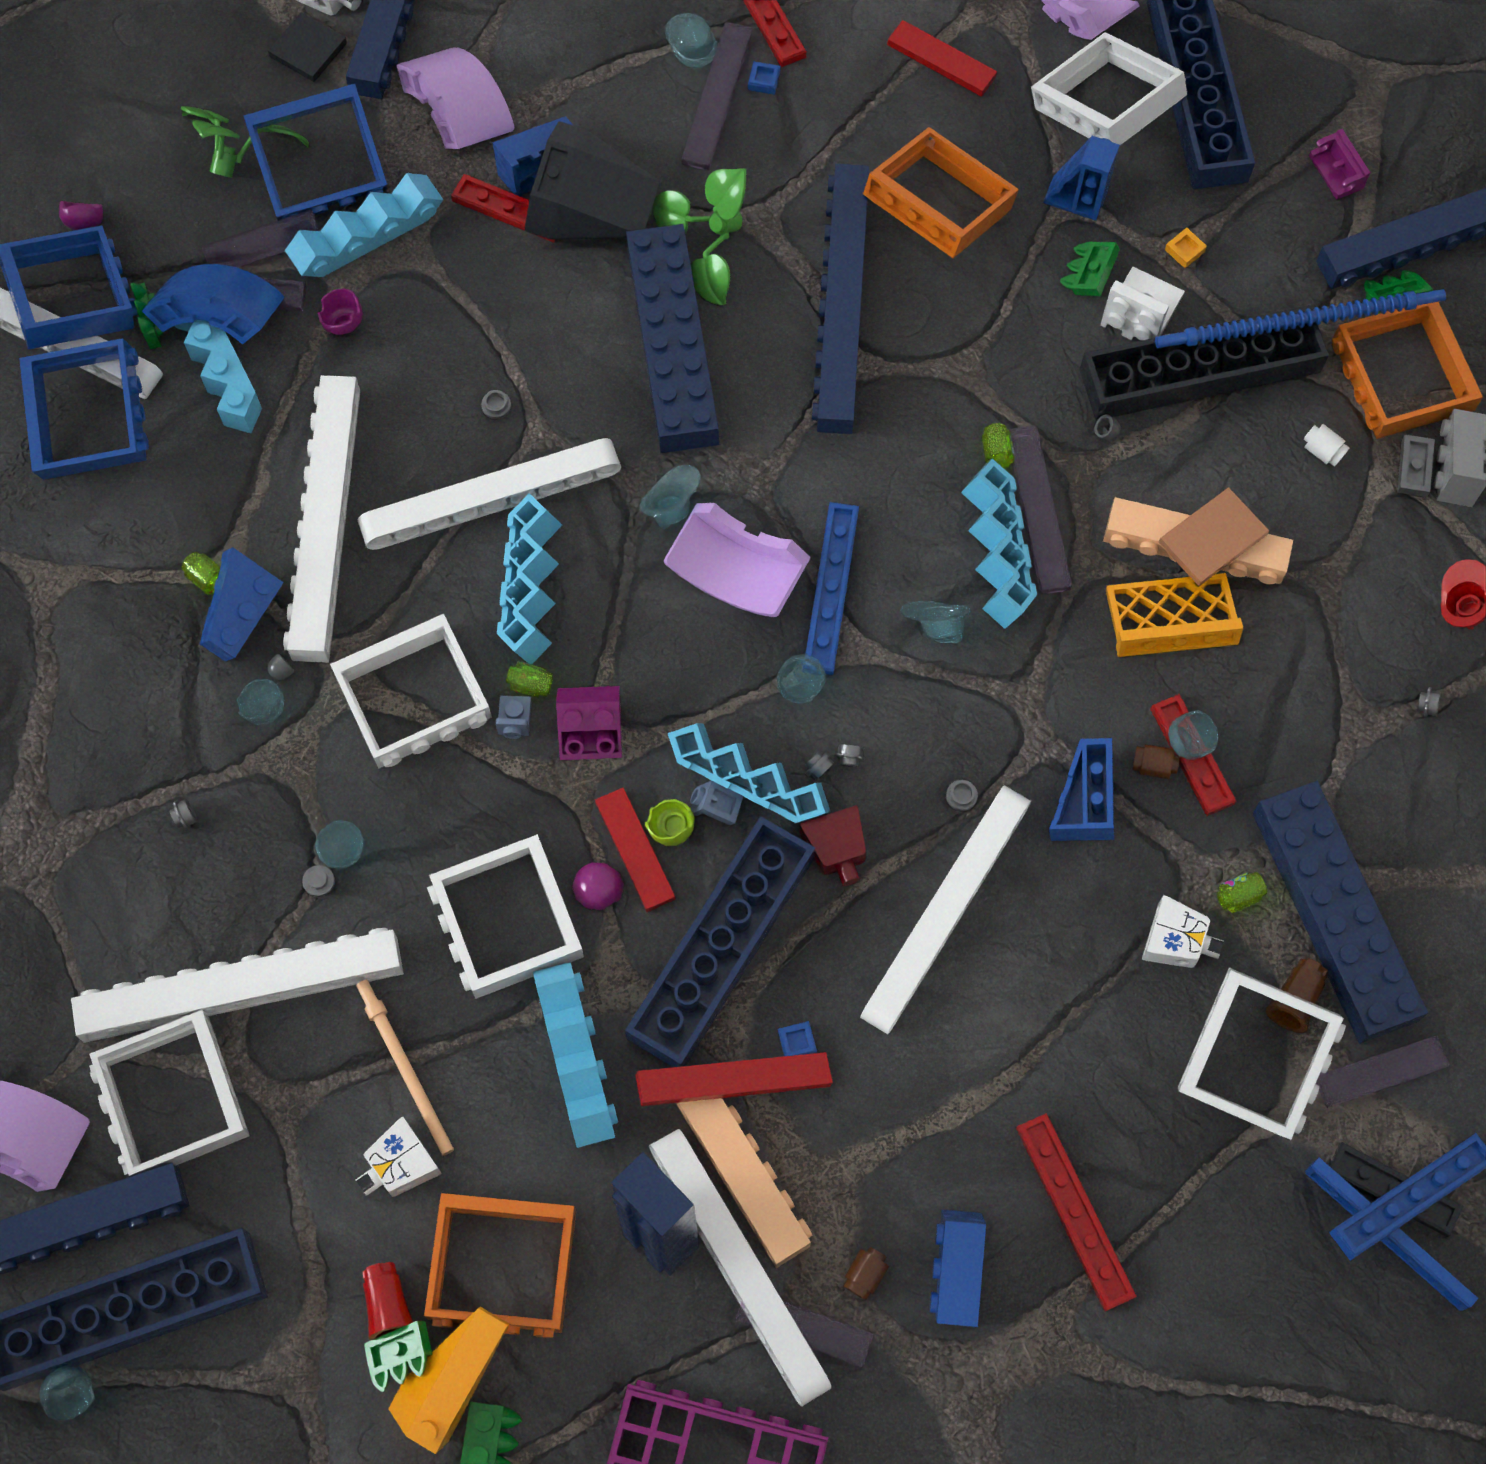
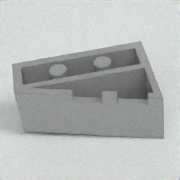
[1433,409,1486,507]

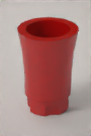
[362,1262,413,1340]

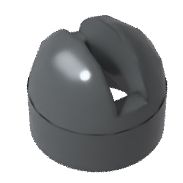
[1094,415,1121,440]
[267,653,295,680]

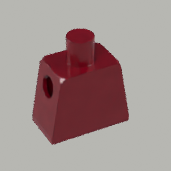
[799,805,866,886]

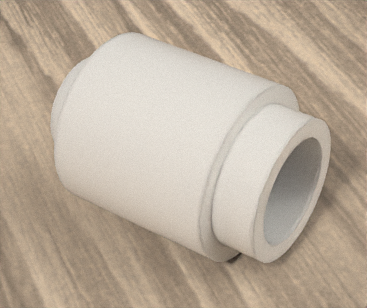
[1304,424,1350,467]

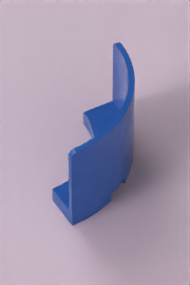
[142,264,284,345]

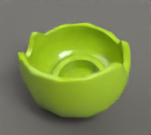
[645,799,695,846]

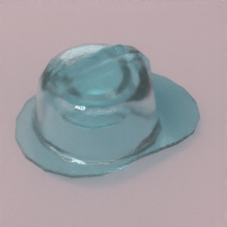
[665,13,718,68]
[640,465,701,529]
[900,601,971,643]

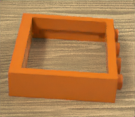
[863,127,1019,258]
[1332,302,1483,439]
[424,1193,576,1338]

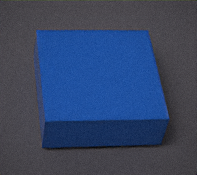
[748,61,781,95]
[777,1021,817,1056]

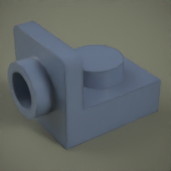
[496,695,532,739]
[690,781,743,825]

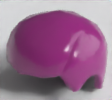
[59,201,103,230]
[318,288,363,335]
[572,862,624,910]

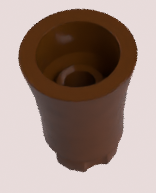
[1265,958,1329,1033]

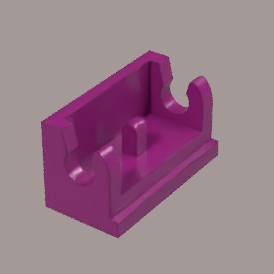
[1309,129,1370,200]

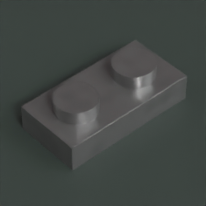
[1397,435,1435,497]

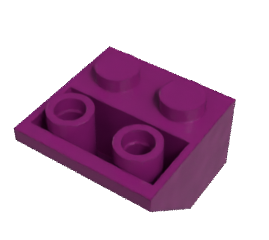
[556,686,622,760]

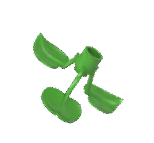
[181,106,309,178]
[653,168,746,305]

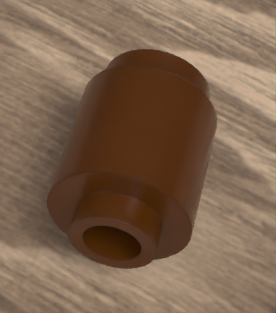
[1133,744,1180,779]
[843,1247,889,1300]

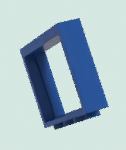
[244,84,387,223]
[0,225,138,350]
[19,338,149,480]

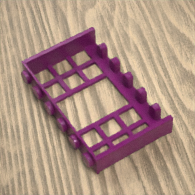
[607,1380,829,1464]

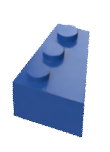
[492,116,574,196]
[1043,136,1120,221]
[200,547,284,661]
[1049,738,1114,841]
[930,1209,986,1327]

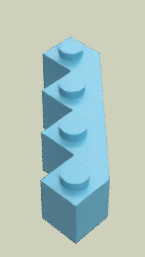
[285,173,444,277]
[175,320,262,433]
[961,458,1037,629]
[497,493,562,665]
[668,723,831,823]
[533,962,618,1148]

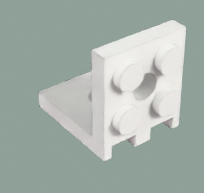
[1101,267,1185,341]

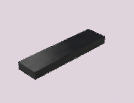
[1329,1142,1464,1237]

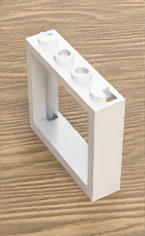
[1031,32,1187,145]
[330,614,492,769]
[427,834,584,999]
[1178,968,1346,1140]
[89,1010,250,1177]

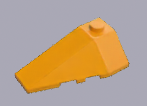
[389,1306,509,1454]

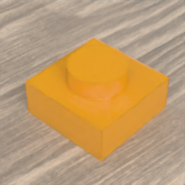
[1165,228,1207,268]

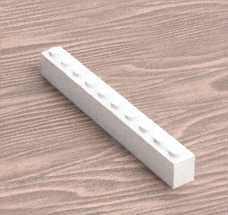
[283,375,360,663]
[71,928,404,1043]

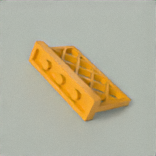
[1105,573,1243,657]

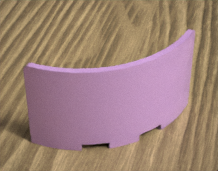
[1041,0,1139,40]
[396,47,515,149]
[664,503,811,617]
[0,1081,90,1192]

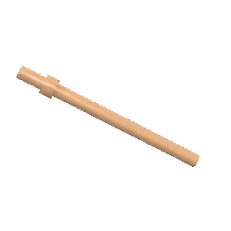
[356,979,454,1156]

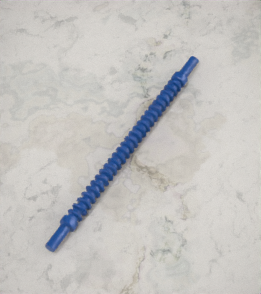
[1155,289,1446,348]

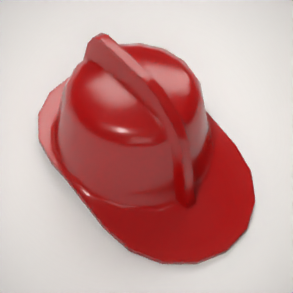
[1441,559,1486,630]

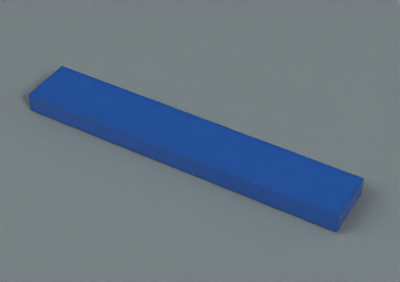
[803,502,859,675]
[1329,1133,1486,1261]
[1305,1157,1478,1311]

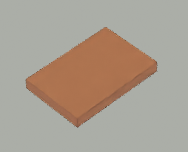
[1159,487,1269,586]

